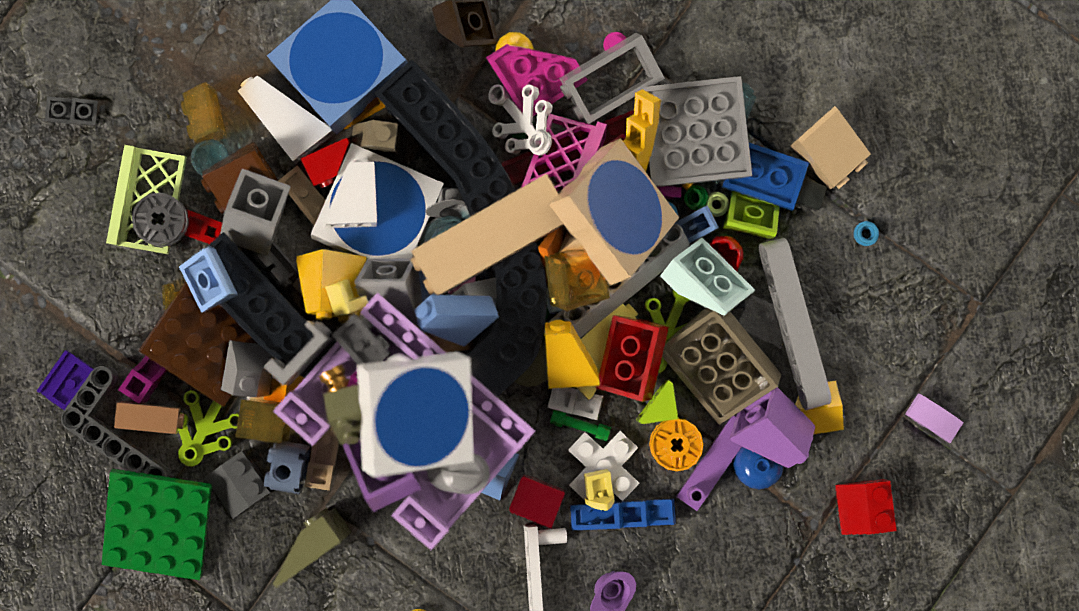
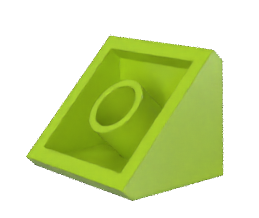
[723,191,780,239]
[636,380,678,424]

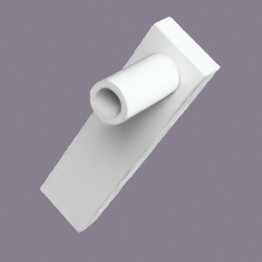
[524,524,567,611]

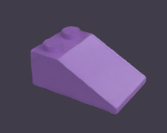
[343,440,421,511]

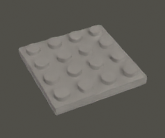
[641,76,752,187]

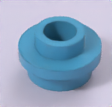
[854,221,879,246]

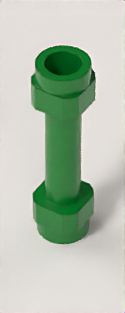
[550,409,611,441]

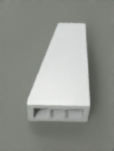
[238,76,335,164]

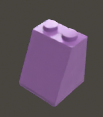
[729,387,815,468]

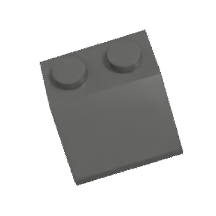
[205,450,274,519]

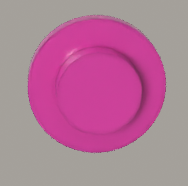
[603,32,626,57]

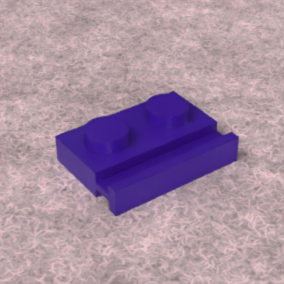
[37,350,94,410]

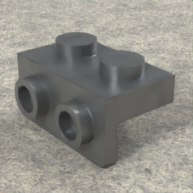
[332,314,391,365]

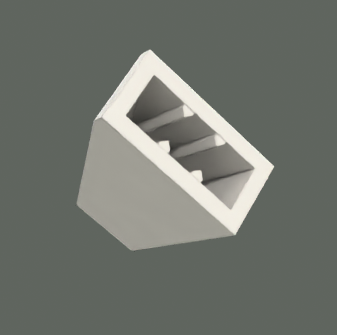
[325,158,377,228]

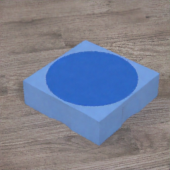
[267,0,408,135]

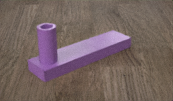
[676,416,742,511]

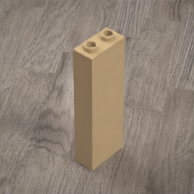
[410,174,564,295]

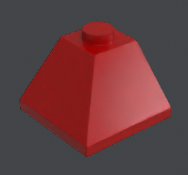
[301,137,351,188]

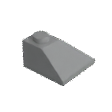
[221,340,276,398]

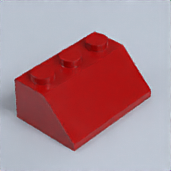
[596,315,669,402]

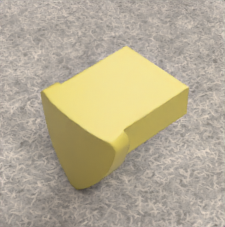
[584,469,615,510]

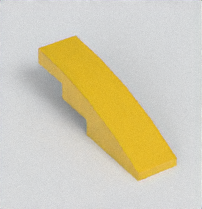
[623,89,661,172]

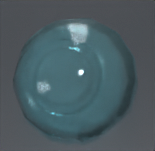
[191,139,229,175]

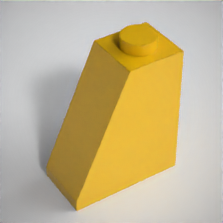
[545,320,600,389]

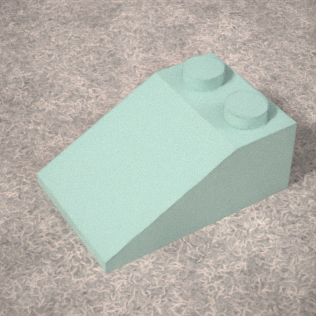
[661,238,755,316]

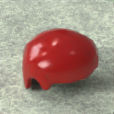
[709,236,744,271]

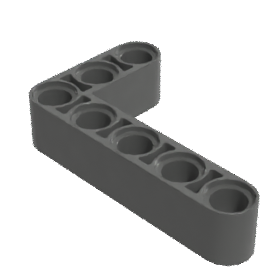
[61,366,171,478]

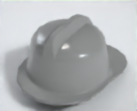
[425,187,470,222]
[427,453,490,494]

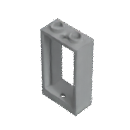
[560,33,665,124]

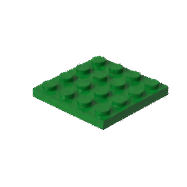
[101,469,212,580]

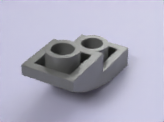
[45,96,98,126]

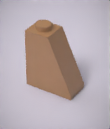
[114,401,185,434]

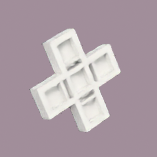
[568,431,639,501]

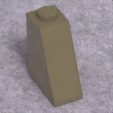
[351,120,403,157]

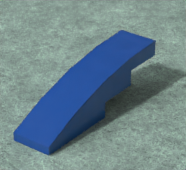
[570,499,676,530]

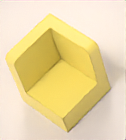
[325,279,368,316]

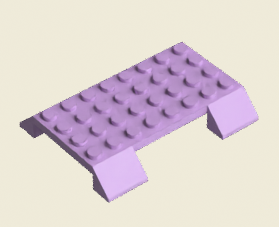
[273,293,535,550]

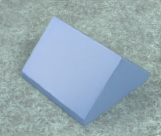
[179,247,238,313]

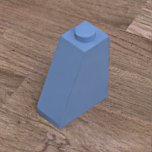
[414,295,499,346]

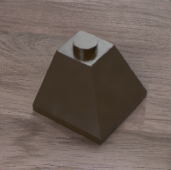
[432,0,498,47]

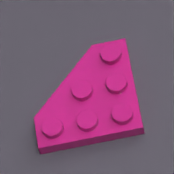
[486,44,588,116]

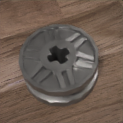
[132,193,189,247]

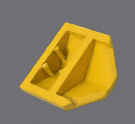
[795,381,844,434]

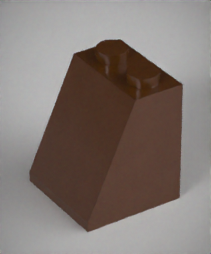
[201,141,278,214]

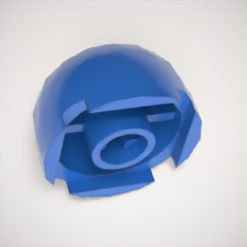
[733,447,784,490]

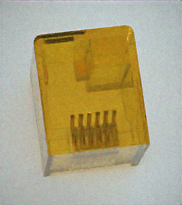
[236,399,290,443]

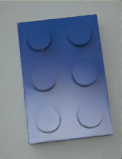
[722,143,809,211]

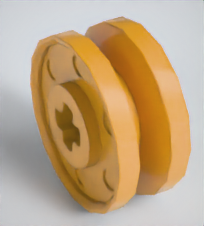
[649,418,703,471]

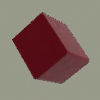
[509,474,565,528]

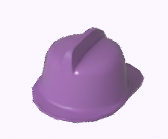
[590,571,636,611]

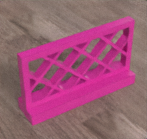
[521,114,607,192]

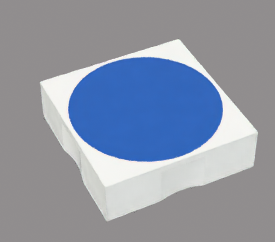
[311,143,444,261]
[358,352,474,477]

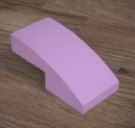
[905,393,964,443]

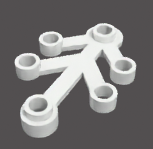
[489,84,552,155]

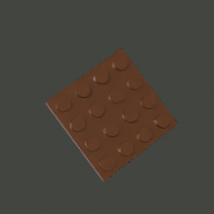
[138,281,258,407]

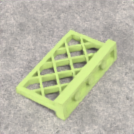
[106,145,187,254]

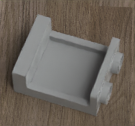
[264,321,333,385]

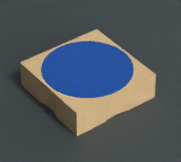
[549,138,679,285]

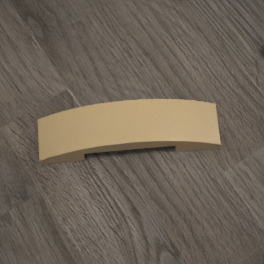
[305,428,339,491]

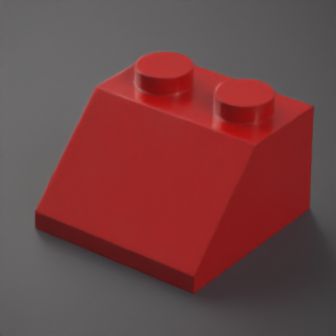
[835,479,897,535]

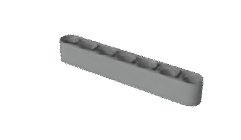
[544,224,690,338]
[759,238,831,410]

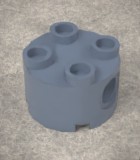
[264,440,310,494]

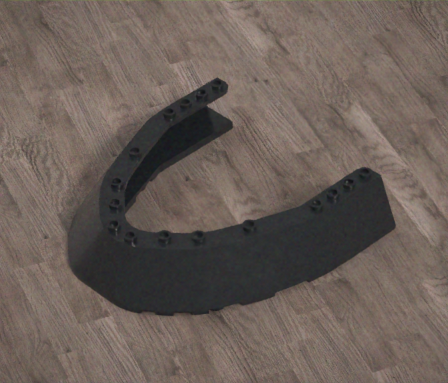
[207,59,547,397]

